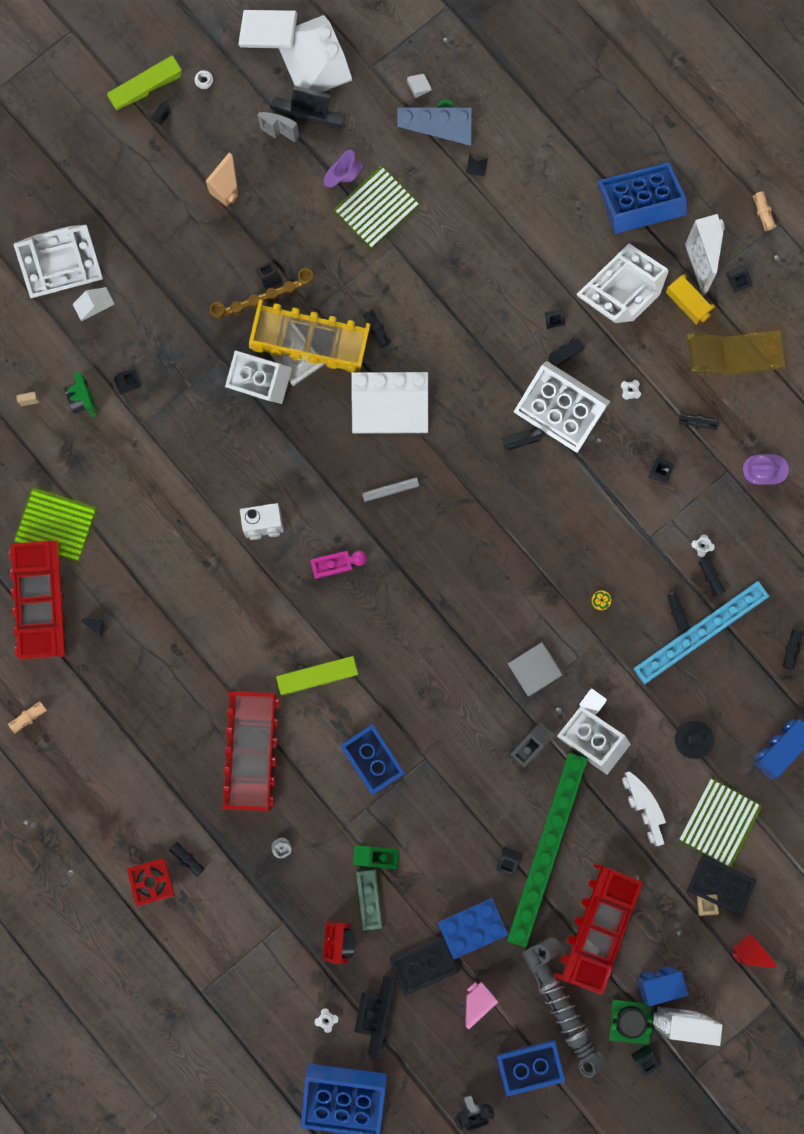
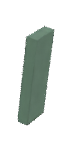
[356,869,382,931]

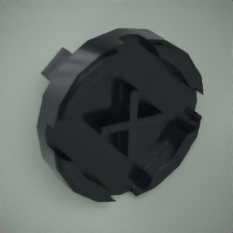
[674,721,714,759]
[455,1091,495,1131]

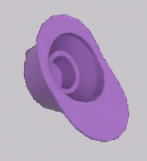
[324,150,363,188]
[743,454,789,485]

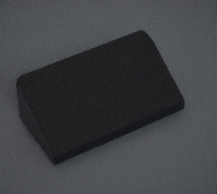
[502,428,543,451]

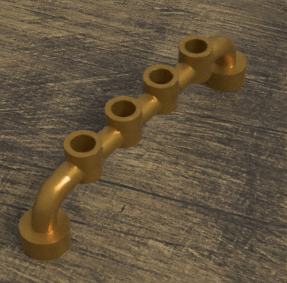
[210,268,314,319]

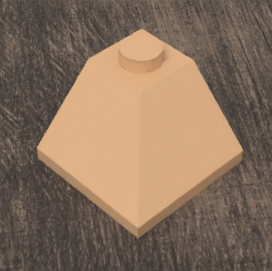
[206,153,239,206]

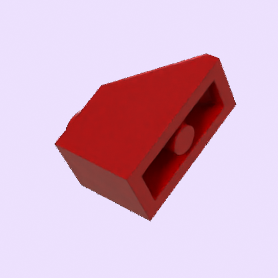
[731,933,777,968]

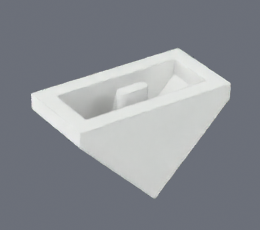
[73,287,114,321]

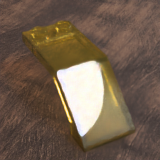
[687,330,785,376]

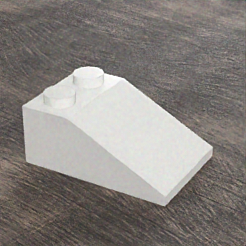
[225,351,292,404]
[557,706,631,774]

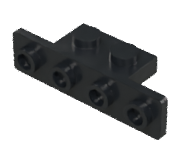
[270,85,345,128]
[354,975,396,1058]

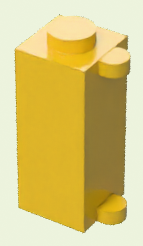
[666,274,716,325]

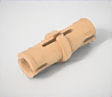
[752,192,776,231]
[8,701,47,734]

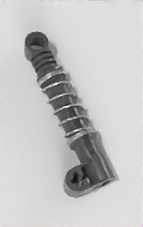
[521,937,606,1078]

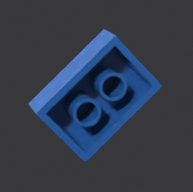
[753,719,804,780]
[340,724,405,796]
[438,898,508,959]
[636,966,688,1006]
[496,1039,565,1096]

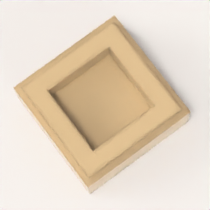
[16,392,40,406]
[697,895,719,916]

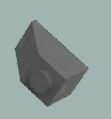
[510,722,554,768]

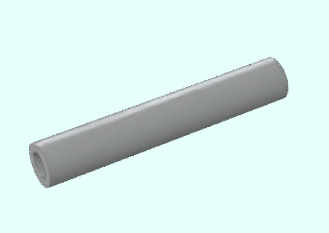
[362,477,419,502]

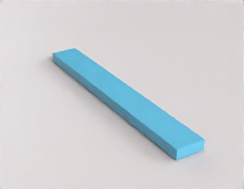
[633,581,770,685]

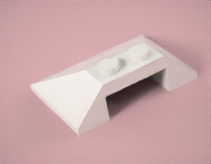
[279,15,352,93]
[13,224,103,298]
[577,244,668,323]

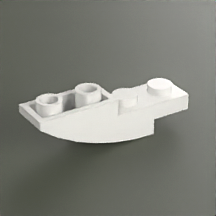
[622,772,666,846]

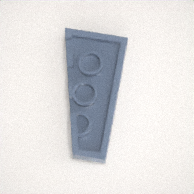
[397,108,472,146]

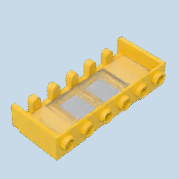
[249,299,370,373]

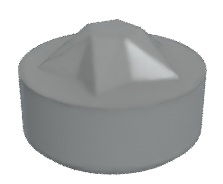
[271,838,292,858]

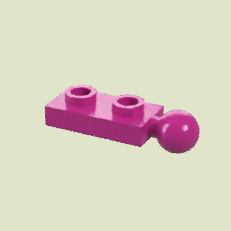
[310,550,367,579]

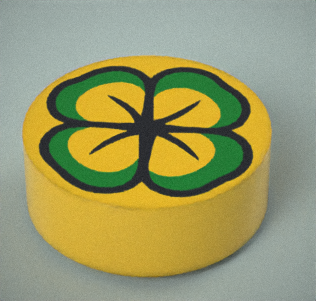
[591,591,611,611]

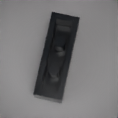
[548,337,585,367]

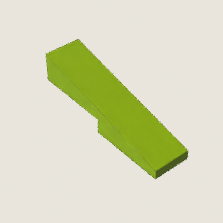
[107,55,182,110]
[276,656,359,695]

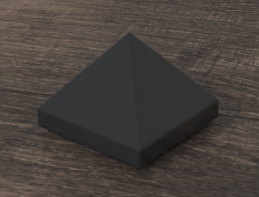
[466,155,488,176]
[545,308,565,329]

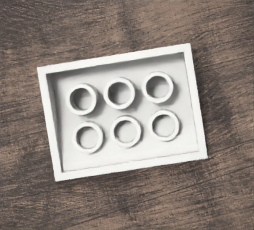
[685,214,725,296]
[514,361,611,452]
[352,372,428,433]

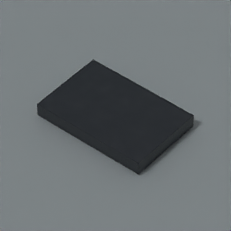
[686,855,757,916]
[389,936,459,996]

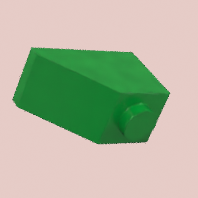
[353,845,399,869]

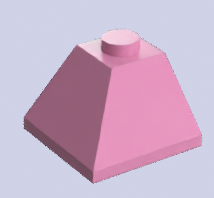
[465,982,498,1029]

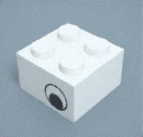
[240,503,284,540]

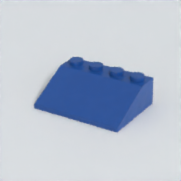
[598,162,687,234]
[301,1064,387,1134]

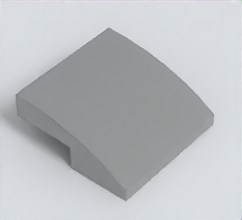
[258,112,299,142]
[508,642,563,697]

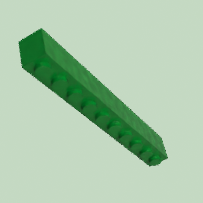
[506,753,588,948]

